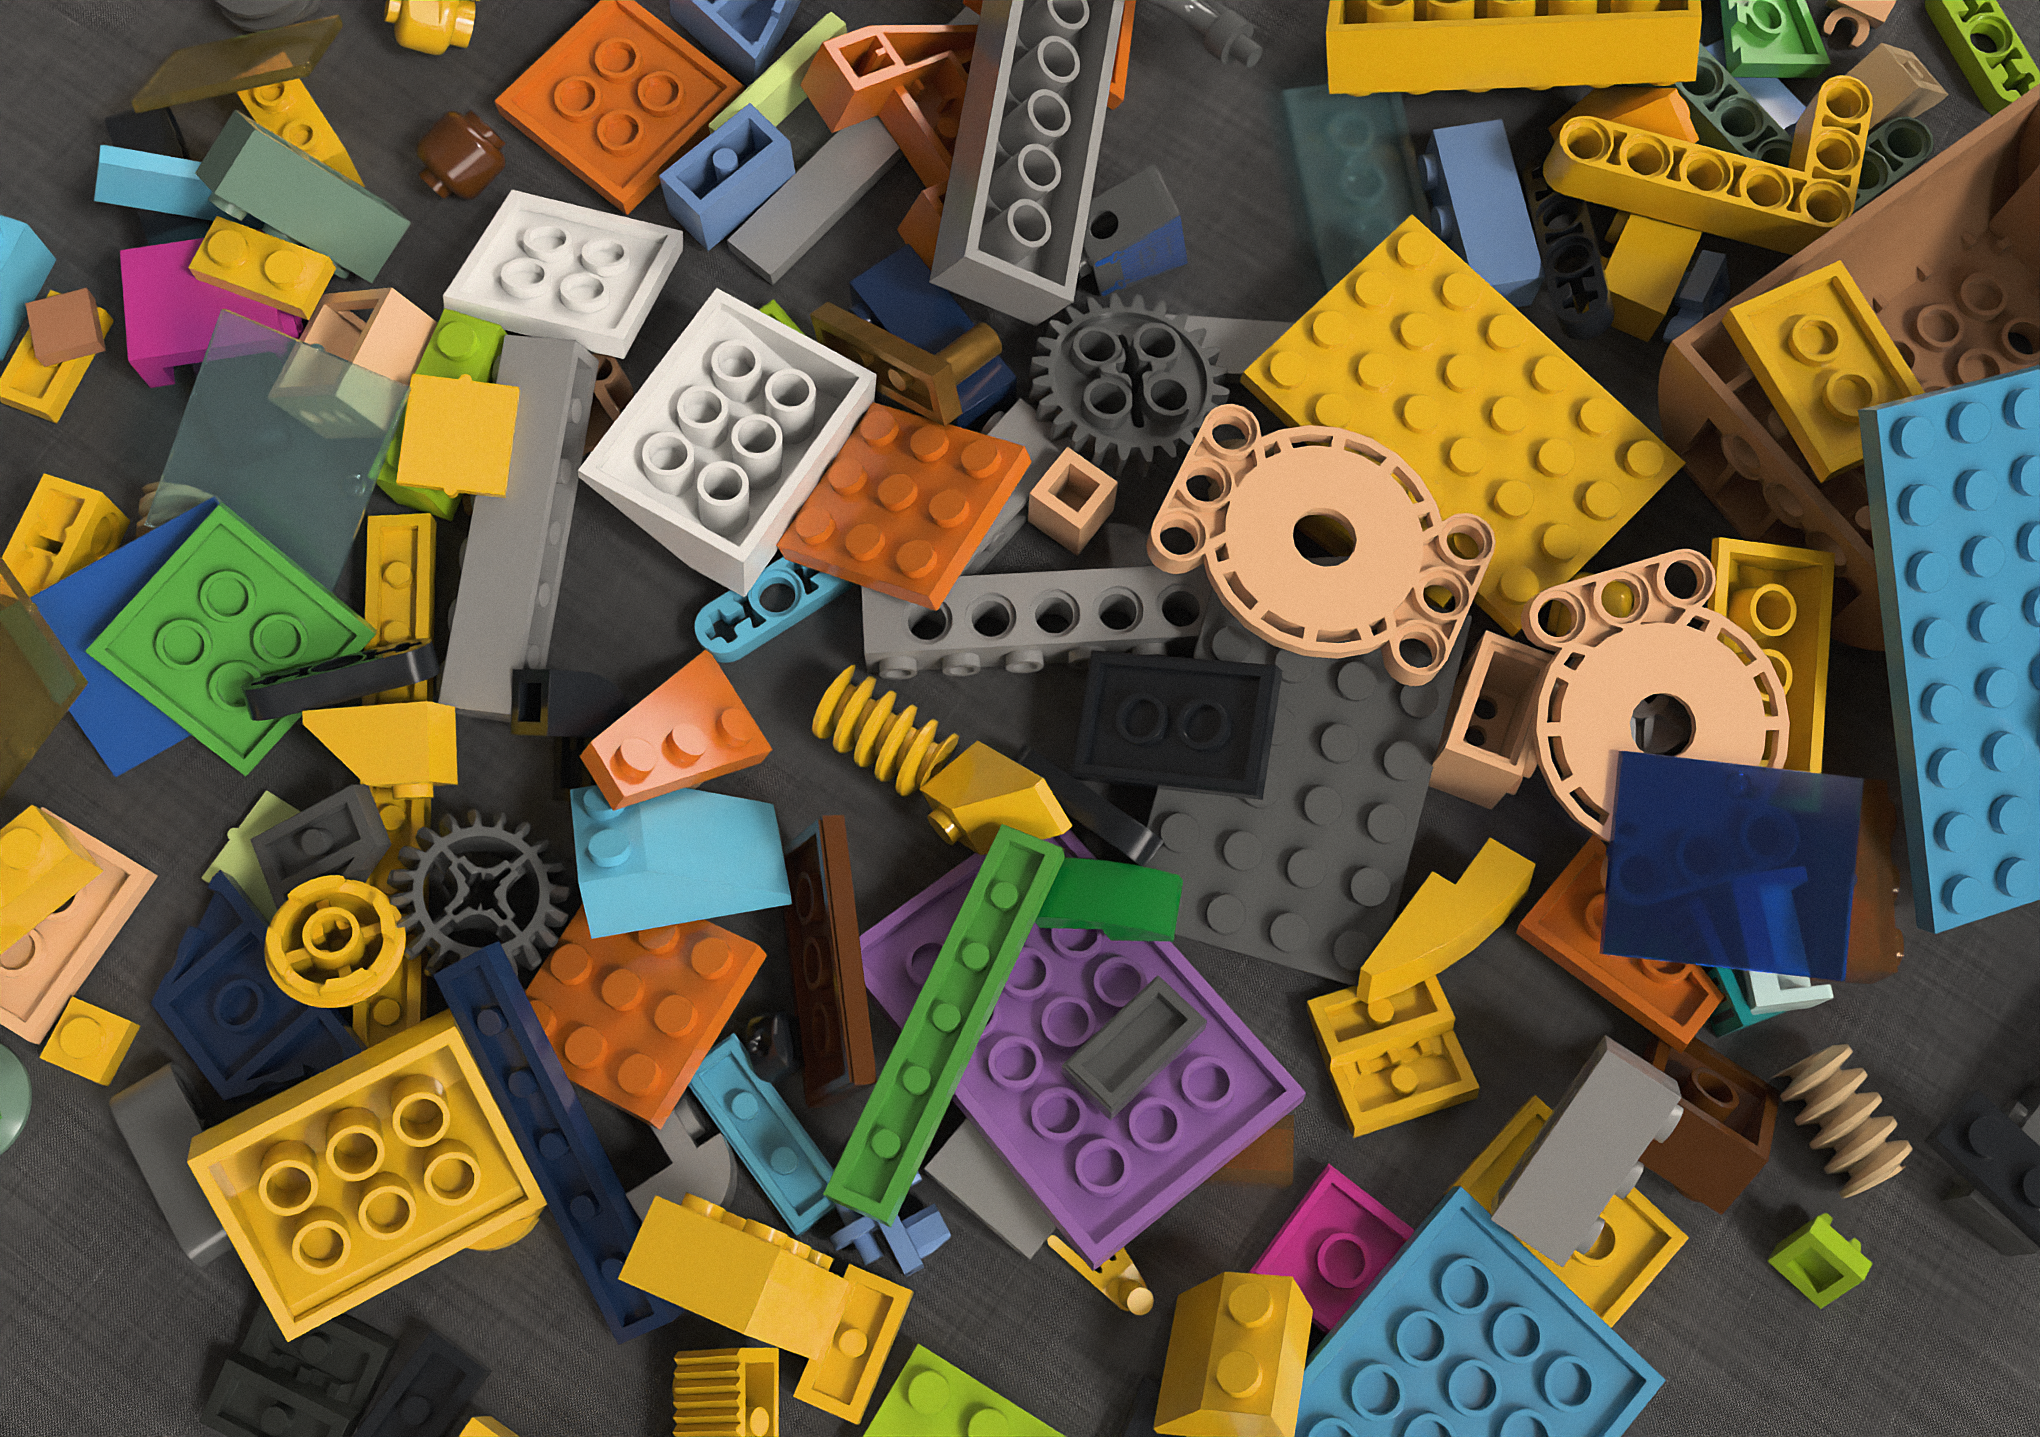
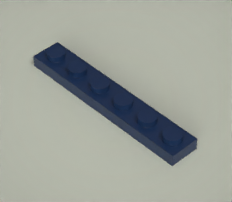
[433,941,684,1345]

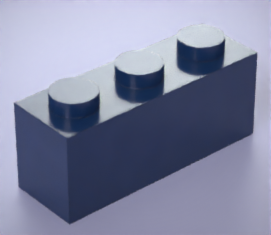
[848,243,1017,431]

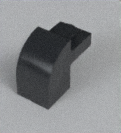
[510,669,630,802]

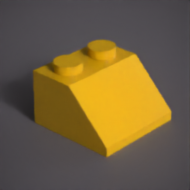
[1153,1272,1313,1437]

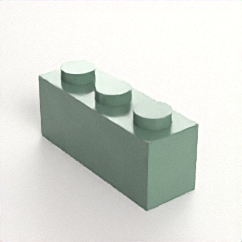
[195,110,411,283]

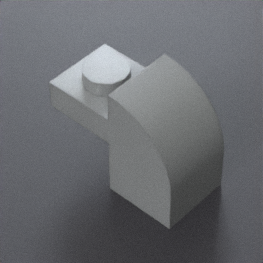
[626,1098,738,1223]

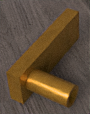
[810,302,1002,427]

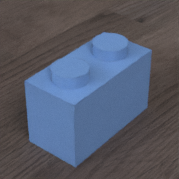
[659,103,795,251]

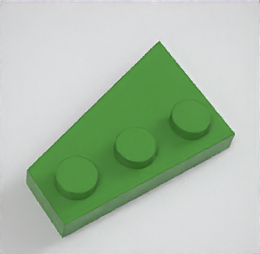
[1721,0,1831,78]

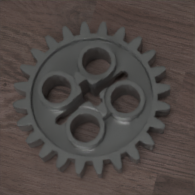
[1028,293,1230,477]

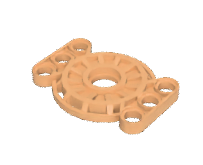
[1146,404,1496,686]
[1521,549,1797,905]

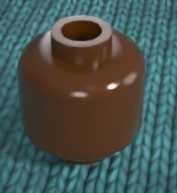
[416,109,506,200]

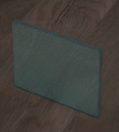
[145,309,412,594]

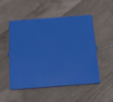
[1,496,220,778]

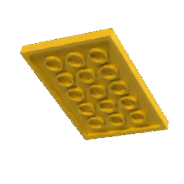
[1240,214,1686,637]

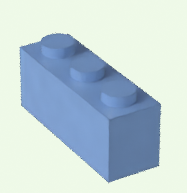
[1417,119,1545,307]

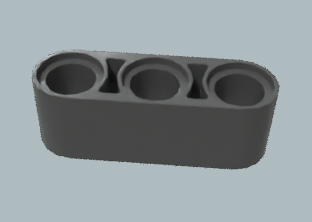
[109,1061,234,1267]

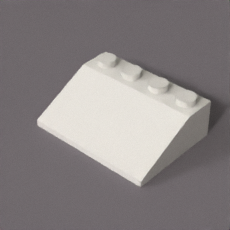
[578,288,877,597]

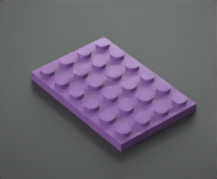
[859,829,1306,1271]

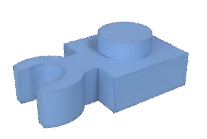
[1663,250,1731,343]

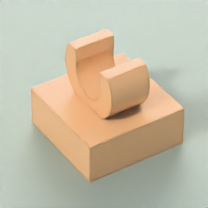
[1821,0,1897,49]

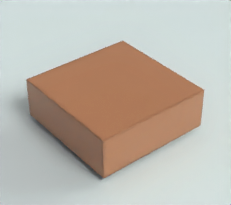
[25,288,106,367]

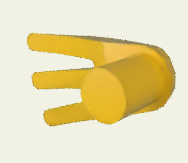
[1047,1235,1154,1315]

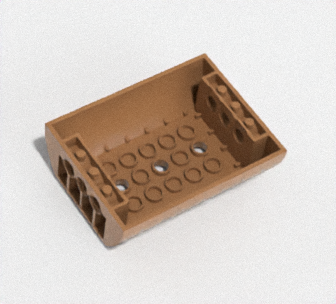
[1658,83,2040,651]

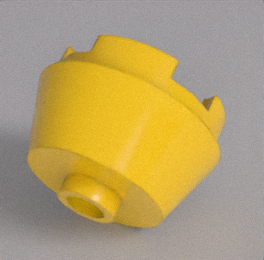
[264,875,406,1008]

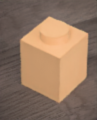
[1028,447,1118,556]

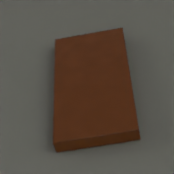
[782,815,877,1108]

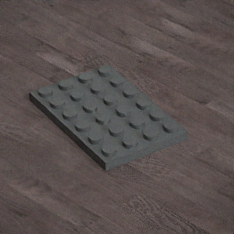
[1135,558,1472,987]

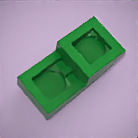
[1035,857,1183,942]

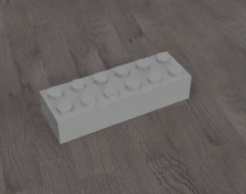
[929,0,1125,326]

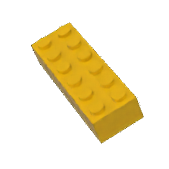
[1326,0,1702,97]

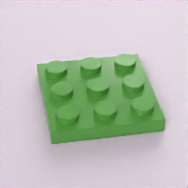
[85,502,377,777]

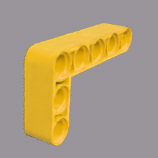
[1543,75,1873,255]

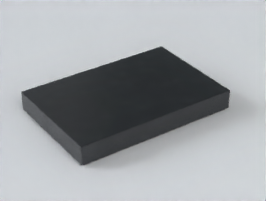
[1070,650,1283,800]

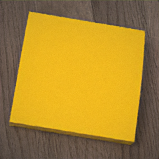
[1306,975,1480,1138]

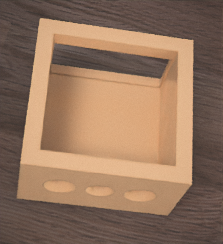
[268,287,438,438]
[1428,630,1560,810]

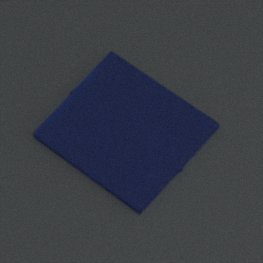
[1599,751,1863,981]

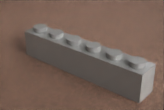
[436,335,599,722]

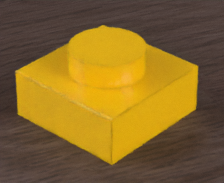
[39,996,141,1087]

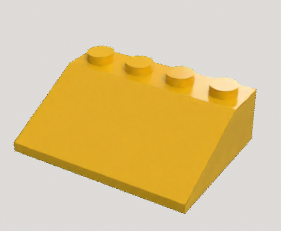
[187,1008,547,1342]

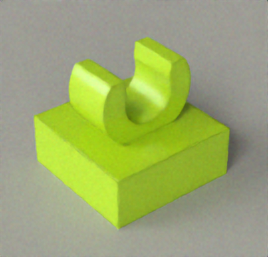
[1767,1213,1873,1309]

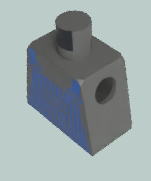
[1077,164,1188,296]

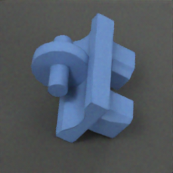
[829,1171,951,1277]

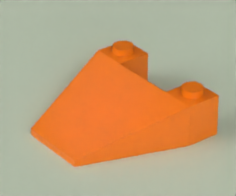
[800,25,978,270]

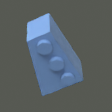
[669,0,801,87]

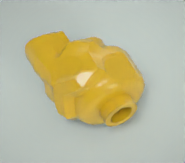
[384,0,480,55]

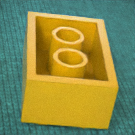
[618,1192,849,1361]

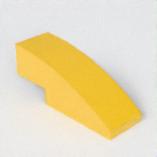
[1356,837,1536,1004]

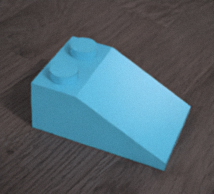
[570,785,792,939]

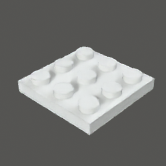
[443,190,683,359]

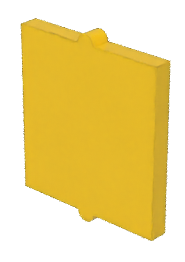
[396,374,520,498]

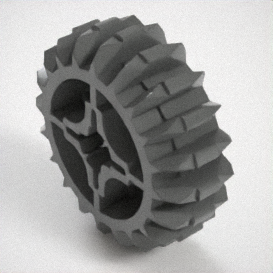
[387,809,570,977]

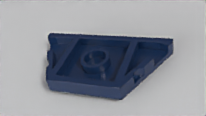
[151,870,368,1104]

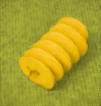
[812,665,959,796]

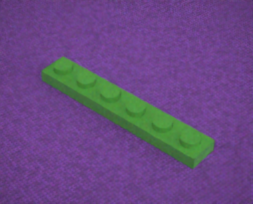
[823,824,1065,1228]

